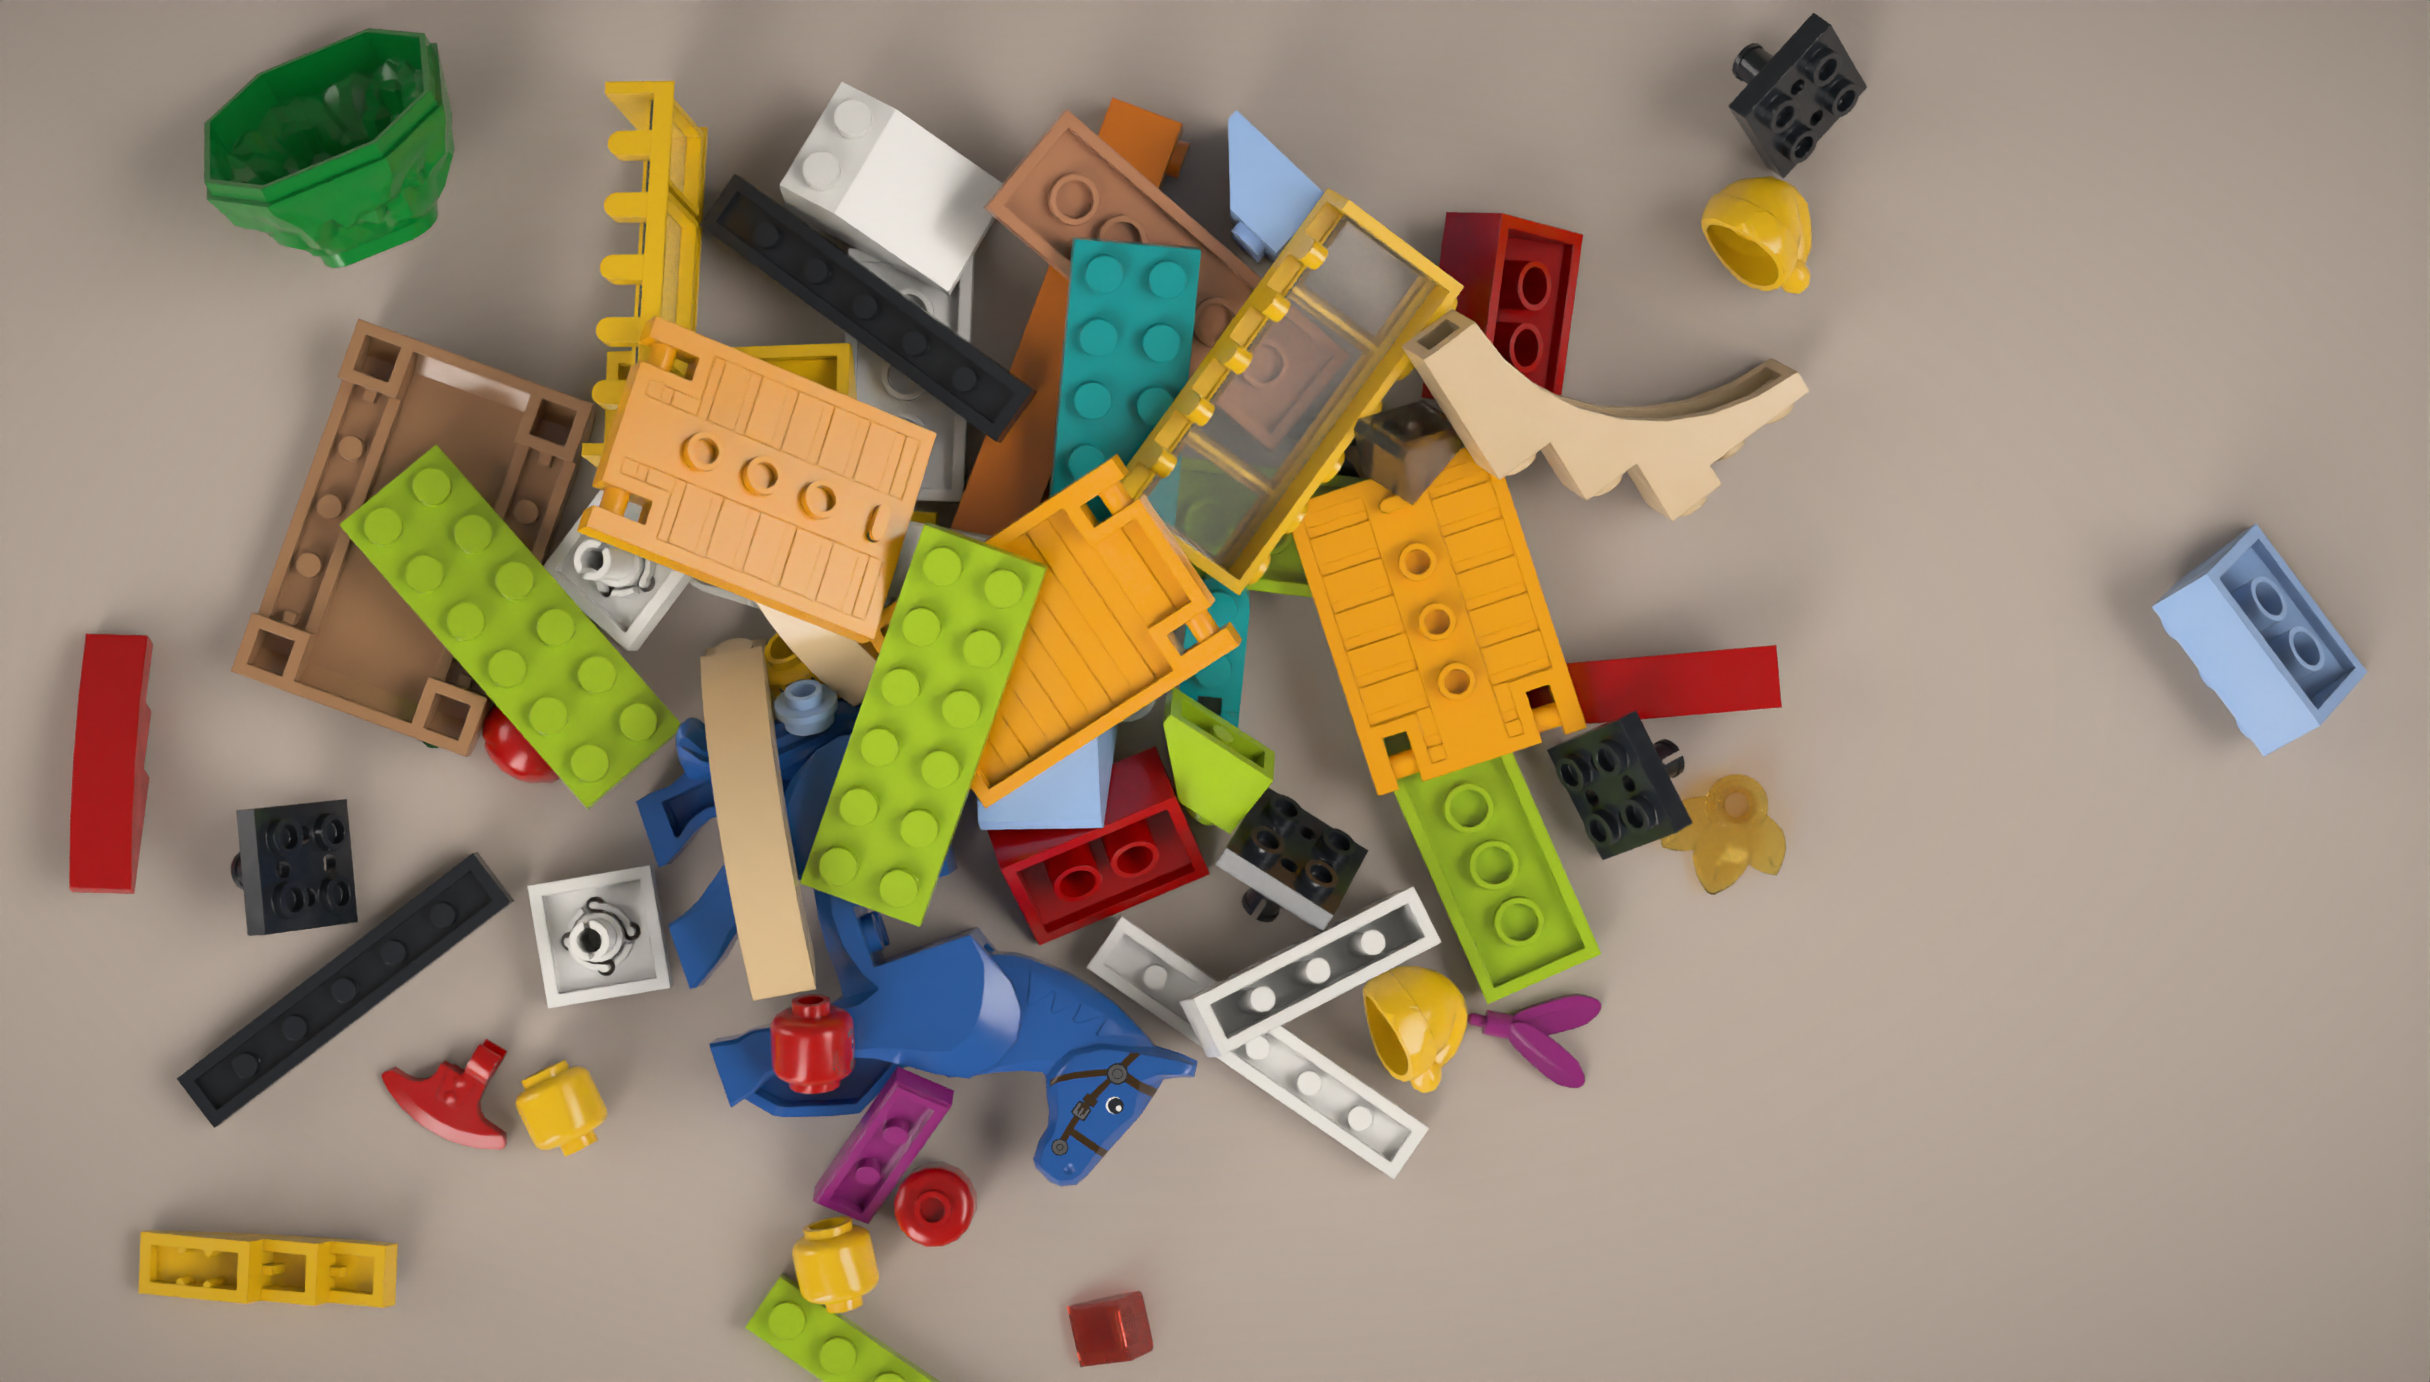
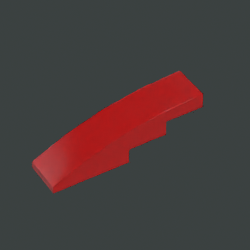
[69,634,153,894]
[1526,645,1782,724]

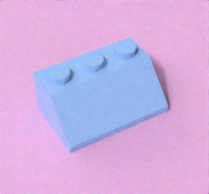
[2152,524,2367,756]

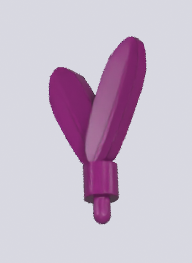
[1467,994,1601,1088]

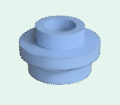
[774,679,838,736]

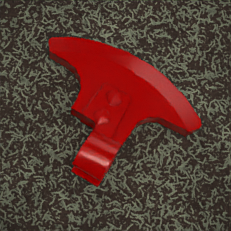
[381,1038,507,1150]

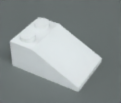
[779,82,1003,296]

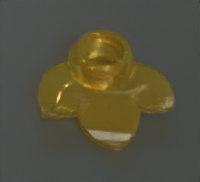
[1661,774,1786,895]

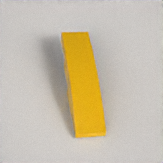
[138,1230,398,1308]

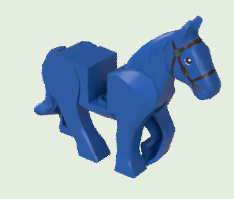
[636,698,1198,1187]

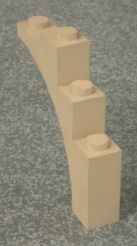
[1401,309,1809,521]

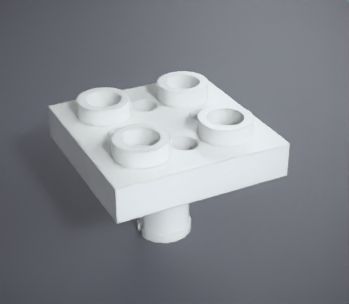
[544,490,693,651]
[527,864,674,1008]

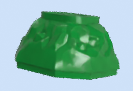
[204,28,455,268]

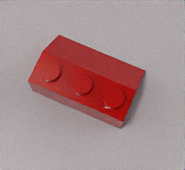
[1421,212,1583,400]
[987,746,1210,946]

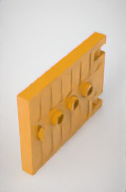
[577,316,937,644]
[1291,447,1587,796]
[871,454,1242,809]

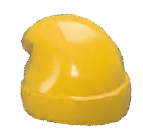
[1701,176,1812,294]
[1363,966,1468,1093]

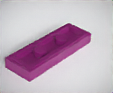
[813,1066,954,1224]

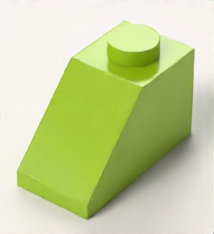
[1163,687,1275,834]

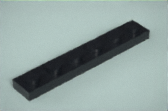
[699,174,1037,443]
[177,852,514,1128]

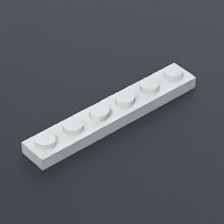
[1087,915,1429,1179]

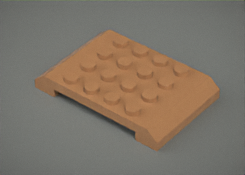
[231,318,597,757]

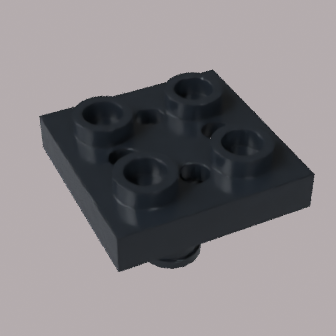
[1728,13,1867,179]
[1547,710,1693,861]
[1215,787,1369,932]
[231,799,358,936]

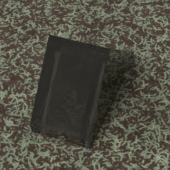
[1354,400,1464,505]

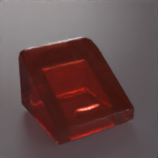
[1067,1291,1153,1367]

